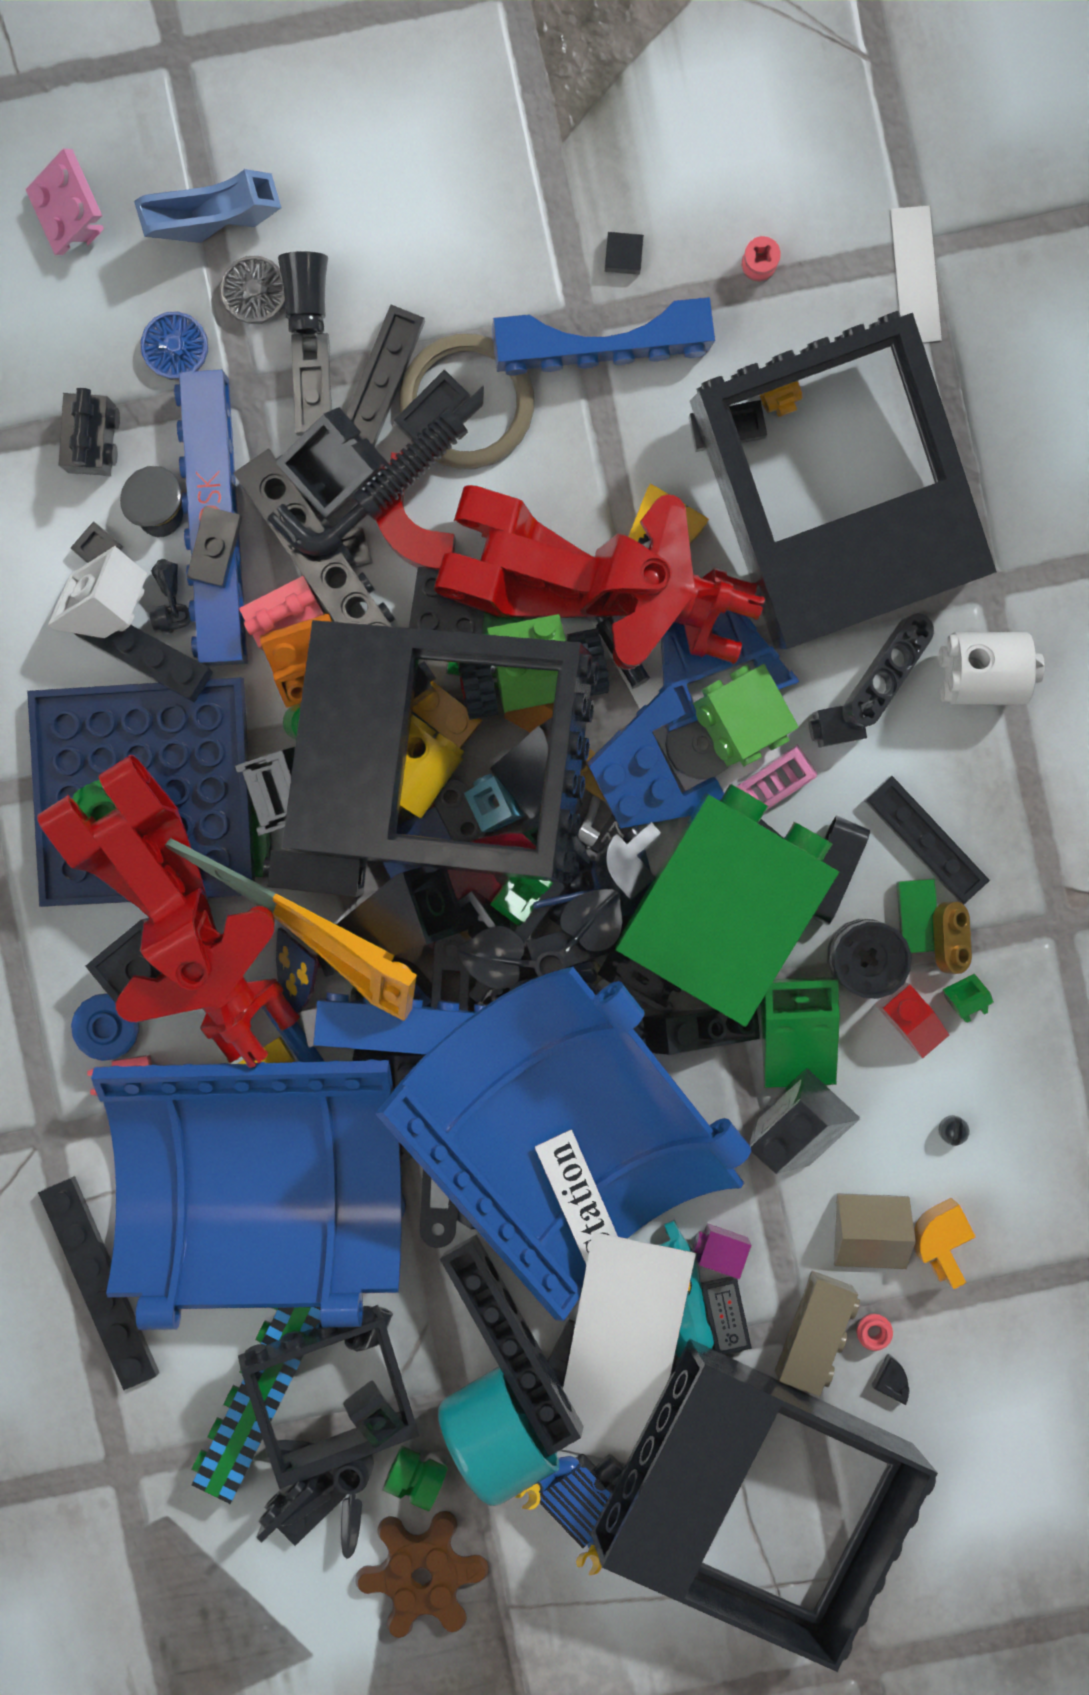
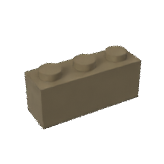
[774,1270,860,1397]

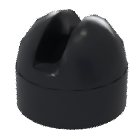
[938,1115,970,1146]

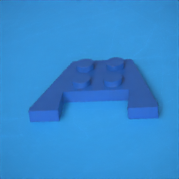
[661,610,799,733]
[587,682,724,828]

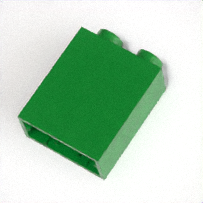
[616,784,839,1027]

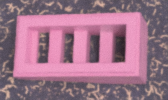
[737,744,817,809]

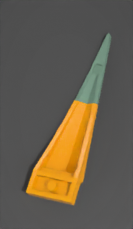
[165,838,417,1021]

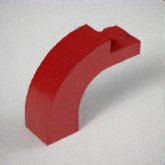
[376,452,456,570]

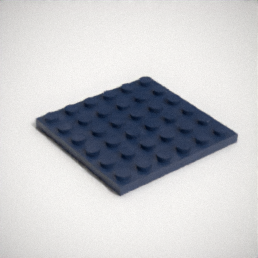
[27,677,255,907]

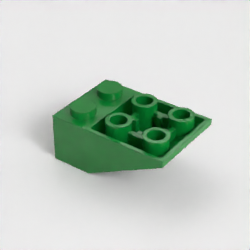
[760,977,840,1088]

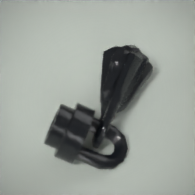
[149,559,191,635]

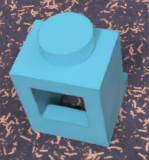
[464,774,525,832]

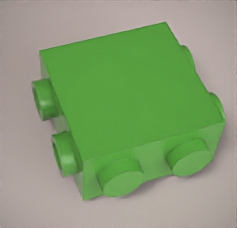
[692,664,799,767]

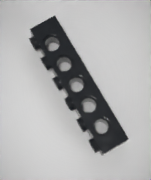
[440,1234,584,1456]

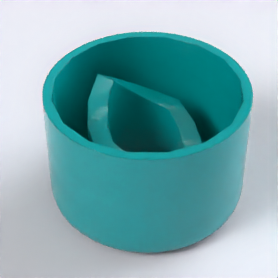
[438,1366,560,1506]

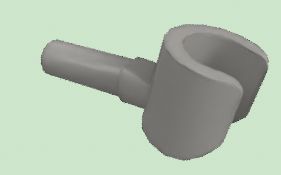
[578,796,601,848]

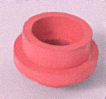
[856,1313,893,1351]

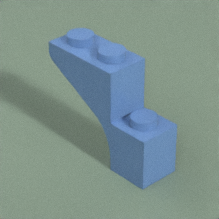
[134,169,282,243]

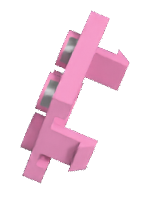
[25,148,104,255]

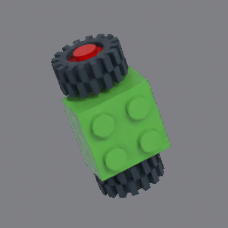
[458,614,609,720]

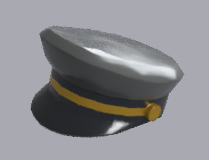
[120,466,184,537]

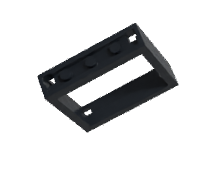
[238,1305,420,1489]

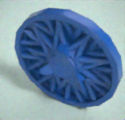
[141,311,208,380]
[71,993,140,1061]

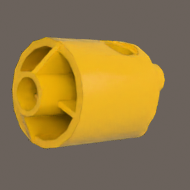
[399,714,464,819]

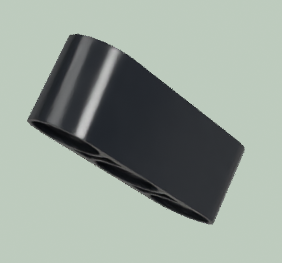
[812,815,870,925]

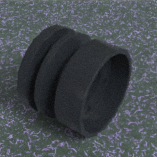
[827,918,912,999]

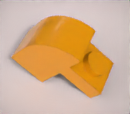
[914,1198,976,1289]

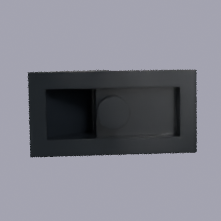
[343,1380,405,1449]

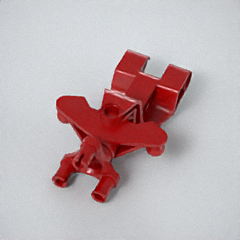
[434,485,765,670]
[37,755,300,1068]

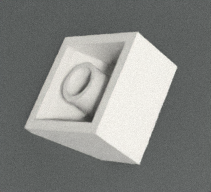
[48,546,148,638]

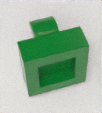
[942,974,994,1023]

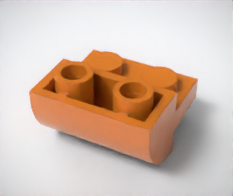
[259,613,332,708]

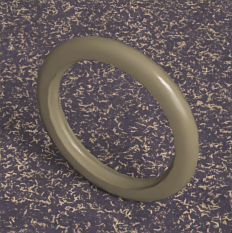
[399,334,534,469]

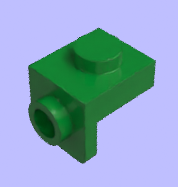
[490,877,553,926]

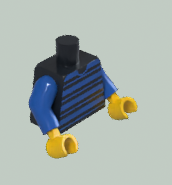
[515,1454,623,1575]

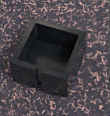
[275,407,388,518]

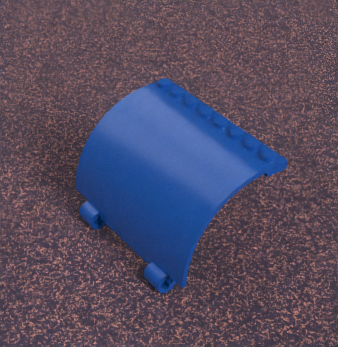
[375,967,751,1321]
[91,1060,402,1330]

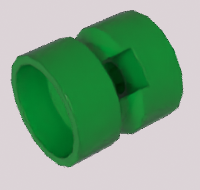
[382,1445,448,1512]

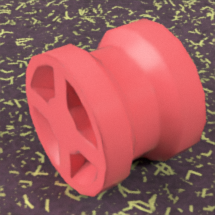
[741,236,781,282]

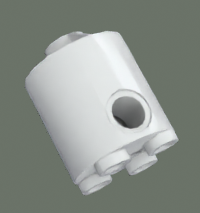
[938,632,1045,705]

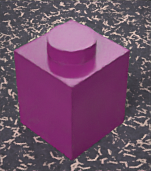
[692,1223,752,1279]

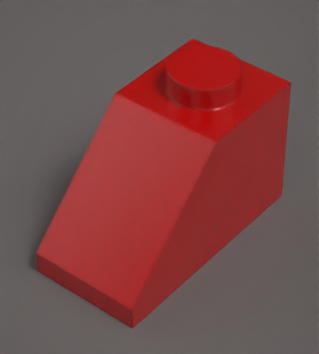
[875,982,949,1059]

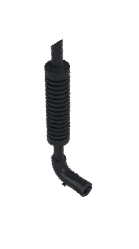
[267,385,484,556]

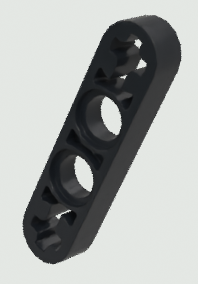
[843,613,934,729]

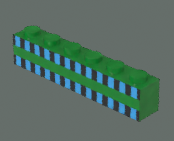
[191,1307,321,1504]

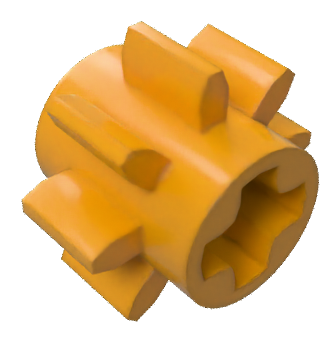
[759,381,803,417]

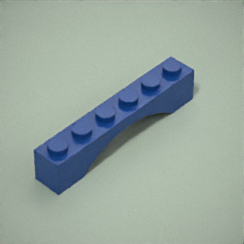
[491,297,715,376]

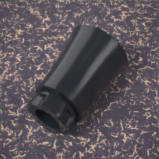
[277,251,328,335]

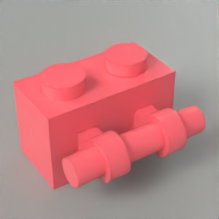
[239,576,325,651]

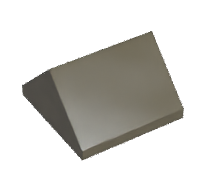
[834,1193,916,1269]

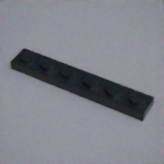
[38,1176,159,1391]

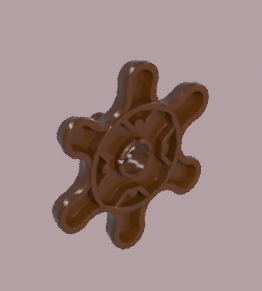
[355,1511,489,1638]

